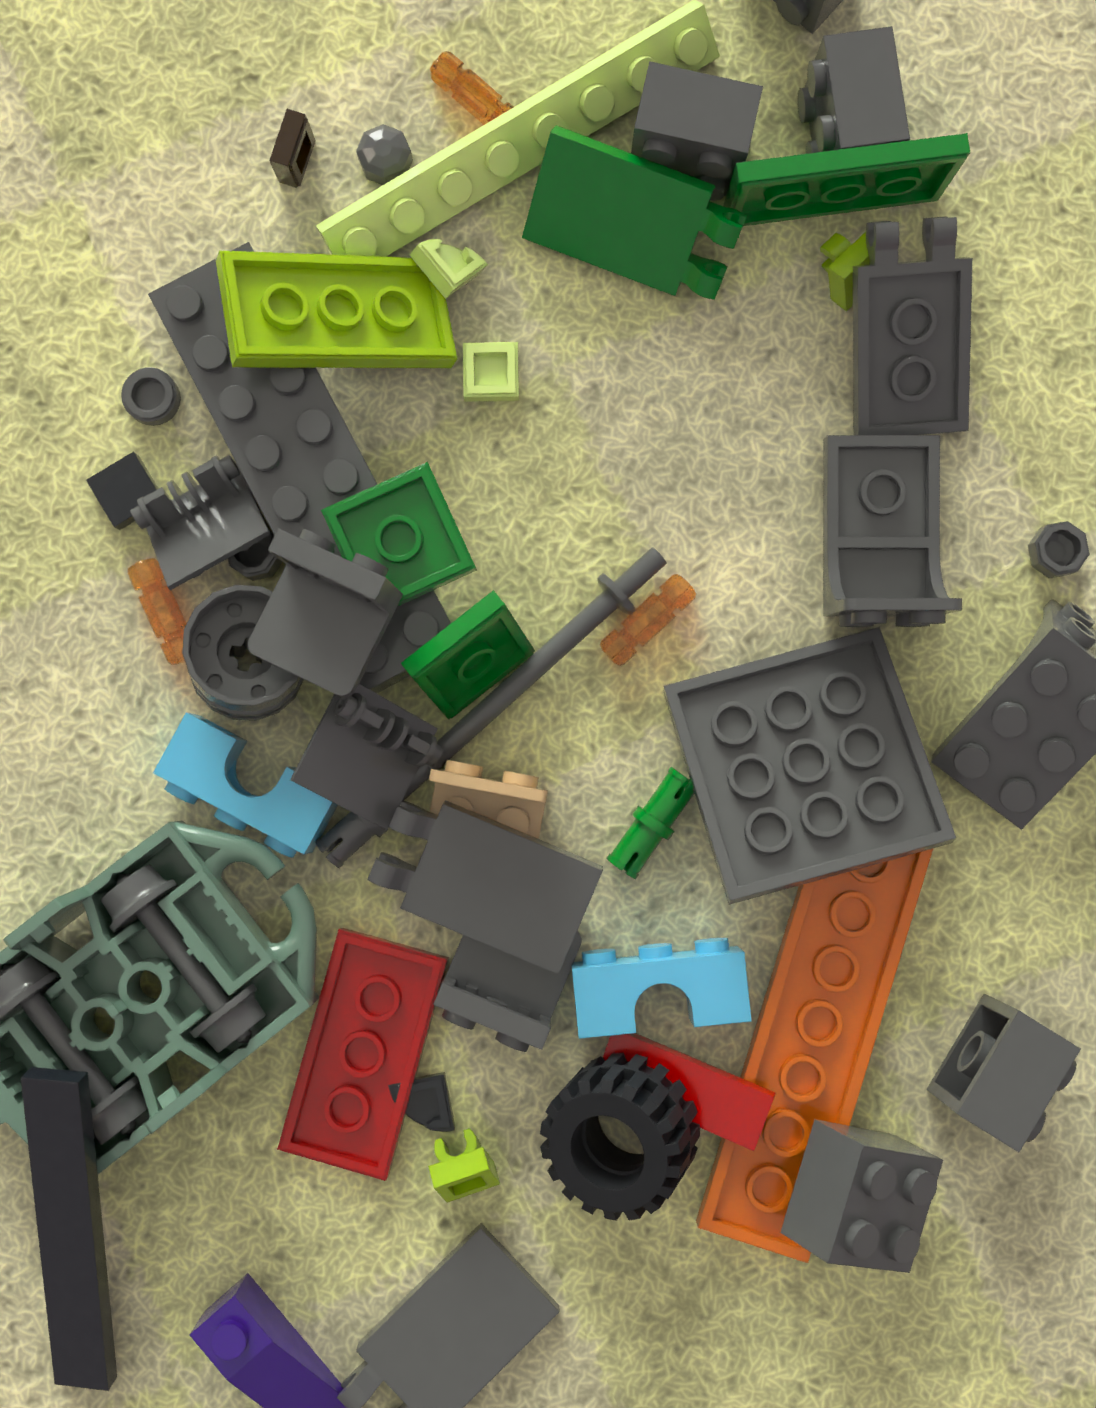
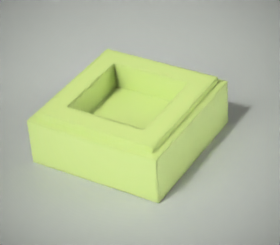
[463,342,519,402]

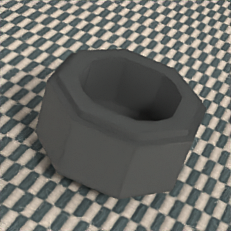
[356,124,413,185]
[1028,521,1090,578]
[228,530,282,581]

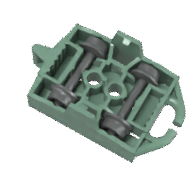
[0,821,319,1174]

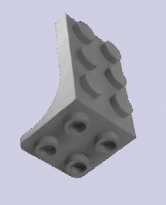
[823,435,962,627]
[931,599,1096,830]

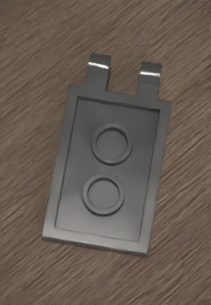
[853,216,973,435]
[367,800,603,975]
[337,1223,560,1408]

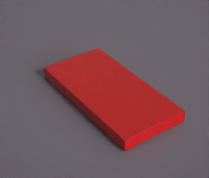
[277,928,449,1181]

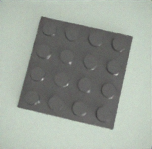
[663,627,956,905]

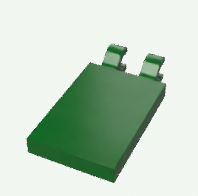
[522,125,747,300]

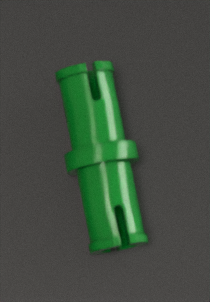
[606,767,694,879]

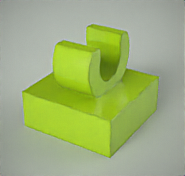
[820,232,870,311]
[428,1128,500,1203]

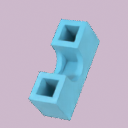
[153,712,338,858]
[571,938,752,1039]

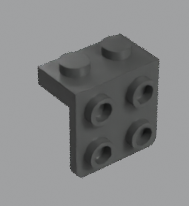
[248,528,403,697]
[433,931,582,1052]

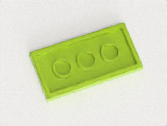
[216,250,458,368]

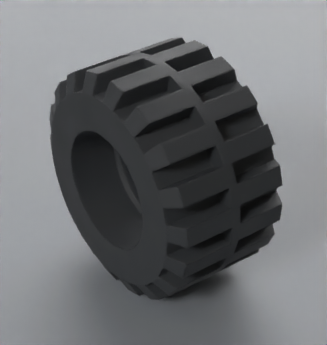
[540,1053,700,1221]

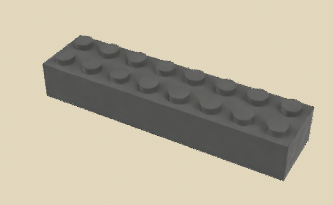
[148,242,451,693]

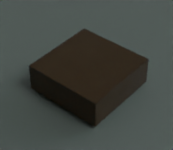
[269,108,316,188]

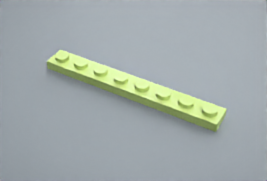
[316,0,720,257]

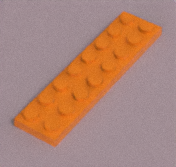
[696,849,933,1263]

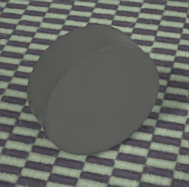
[121,367,181,426]

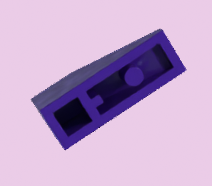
[189,1273,346,1408]

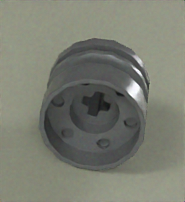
[182,585,304,721]

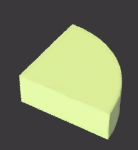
[409,239,488,299]

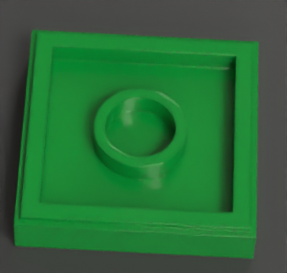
[321,462,477,606]
[401,590,535,720]

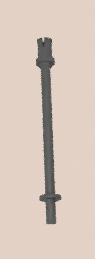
[315,547,667,868]

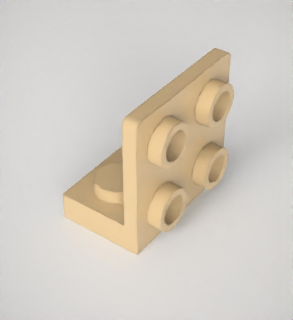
[429,760,548,839]

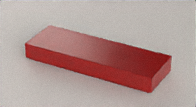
[603,1033,776,1151]

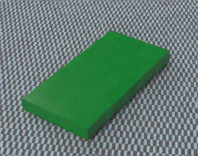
[723,133,970,226]

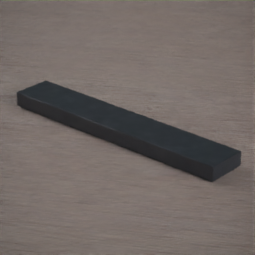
[21,1067,117,1391]

